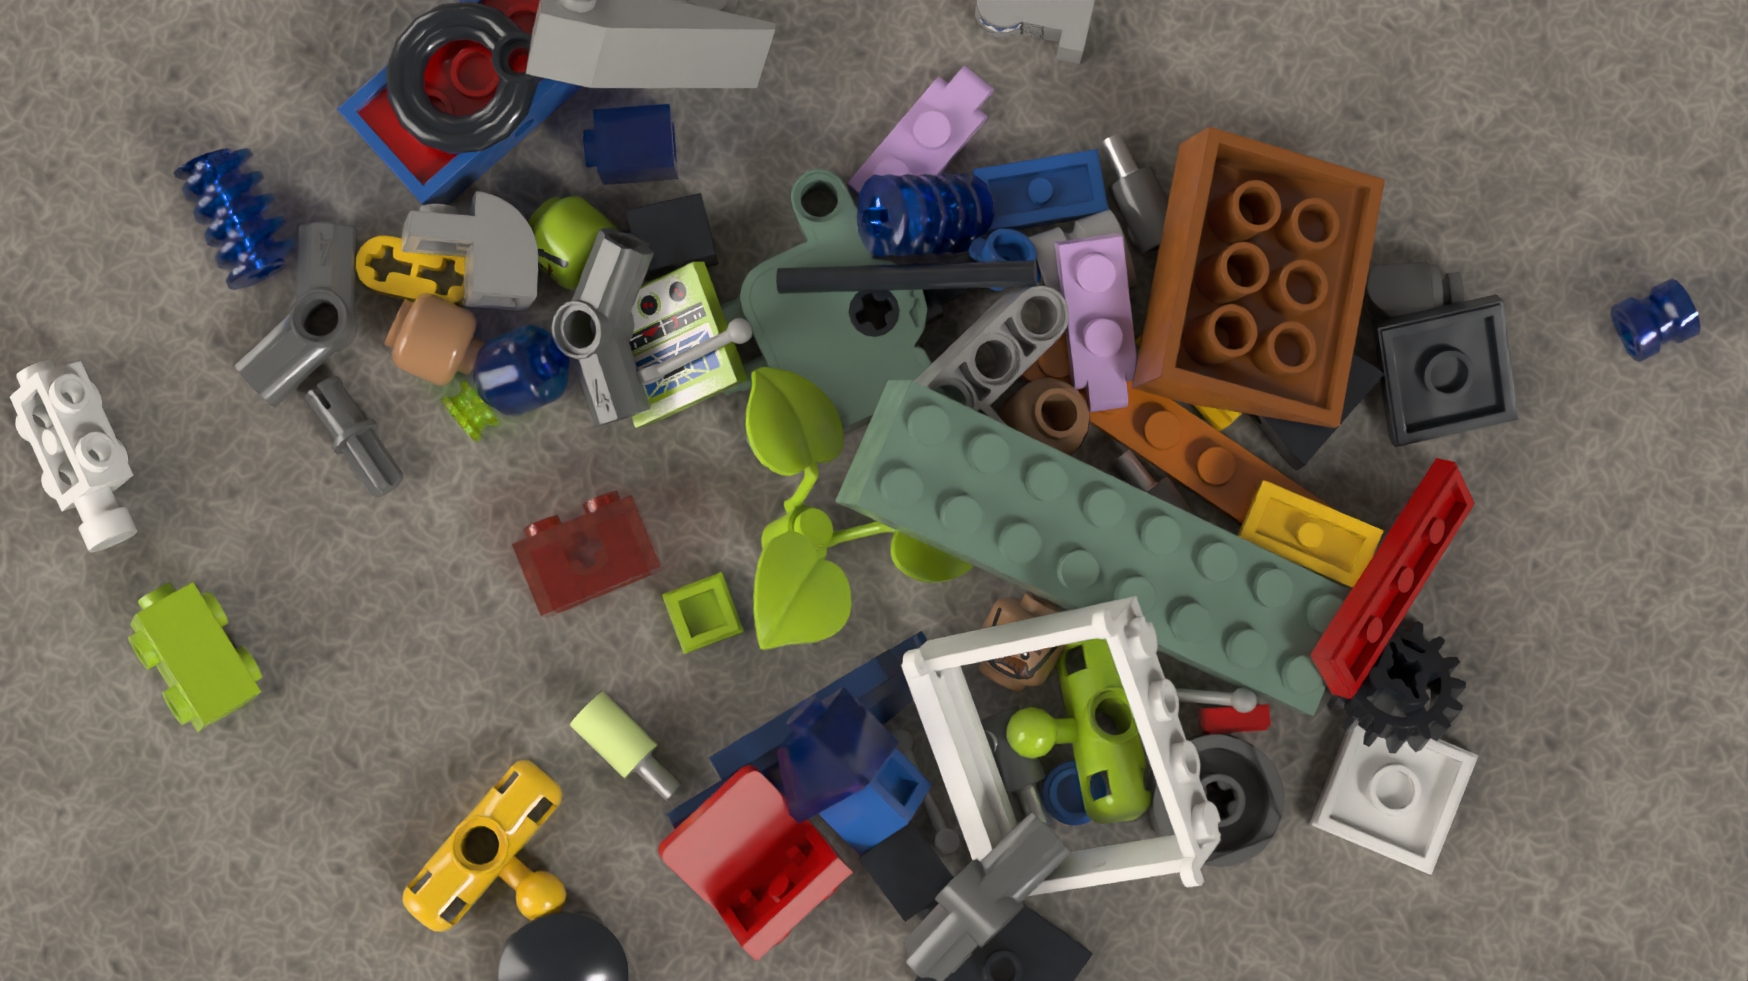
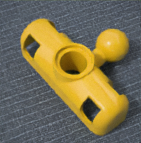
[402,760,566,932]

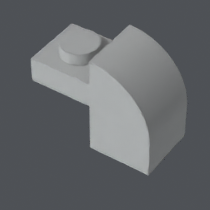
[402,191,538,311]

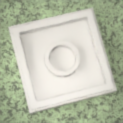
[1309,726,1479,875]

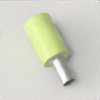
[570,691,681,801]

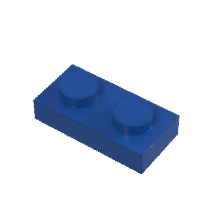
[972,149,1108,236]

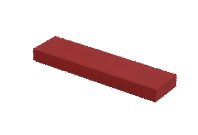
[1310,458,1475,699]

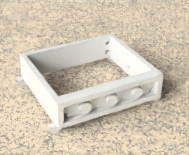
[901,596,1221,896]

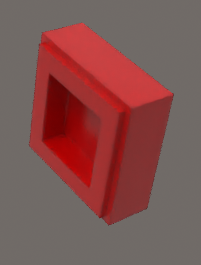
[1197,704,1271,735]

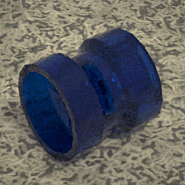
[1610,278,1701,362]

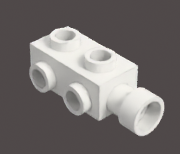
[10,360,138,552]

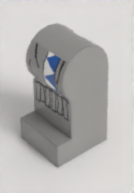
[975,0,1095,64]

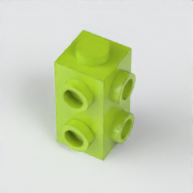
[128,582,262,733]

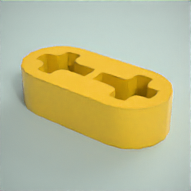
[355,236,465,306]

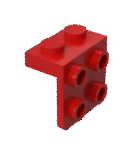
[658,765,853,961]

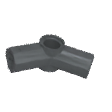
[234,222,358,408]
[552,228,654,427]
[903,812,1071,981]

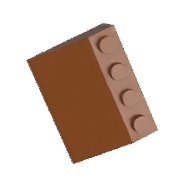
[1132,126,1385,428]

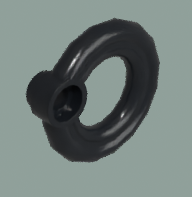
[386,1,543,154]

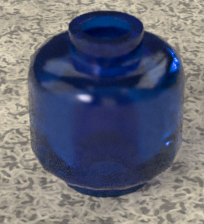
[473,324,570,417]

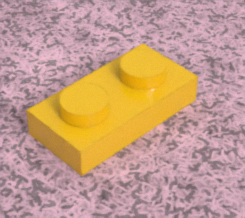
[1238,480,1384,590]

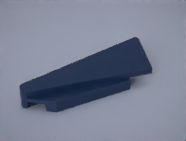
[666,631,928,829]

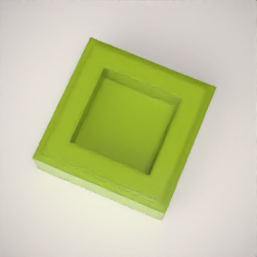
[662,572,744,654]

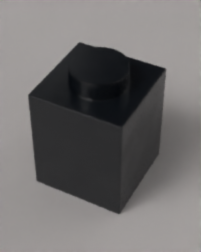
[620,193,719,282]
[858,820,954,922]

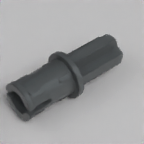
[305,376,403,497]

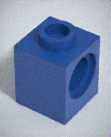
[815,739,933,855]

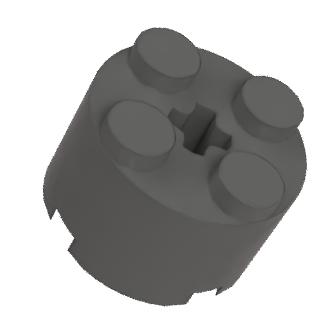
[1146,734,1285,867]

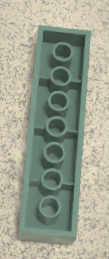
[835,380,1351,716]

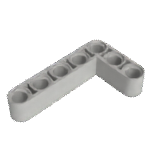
[914,285,1069,426]

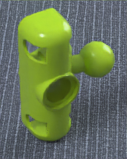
[1006,637,1152,824]

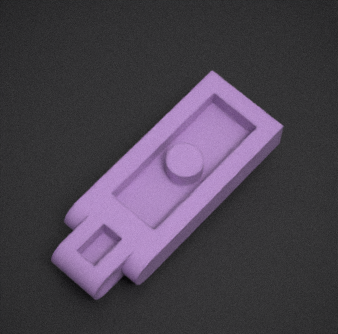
[847,65,995,227]
[1054,233,1137,412]

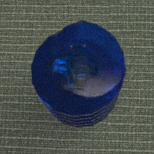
[174,148,297,290]
[857,173,996,257]

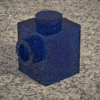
[583,104,679,185]

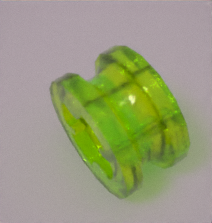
[441,379,502,443]

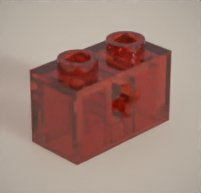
[512,491,665,618]

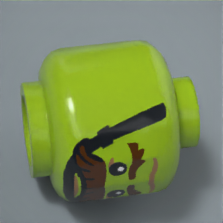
[528,195,619,290]

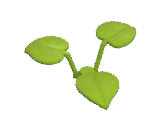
[745,367,973,650]

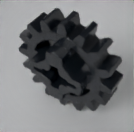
[1326,621,1466,754]

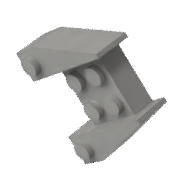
[526,0,776,88]

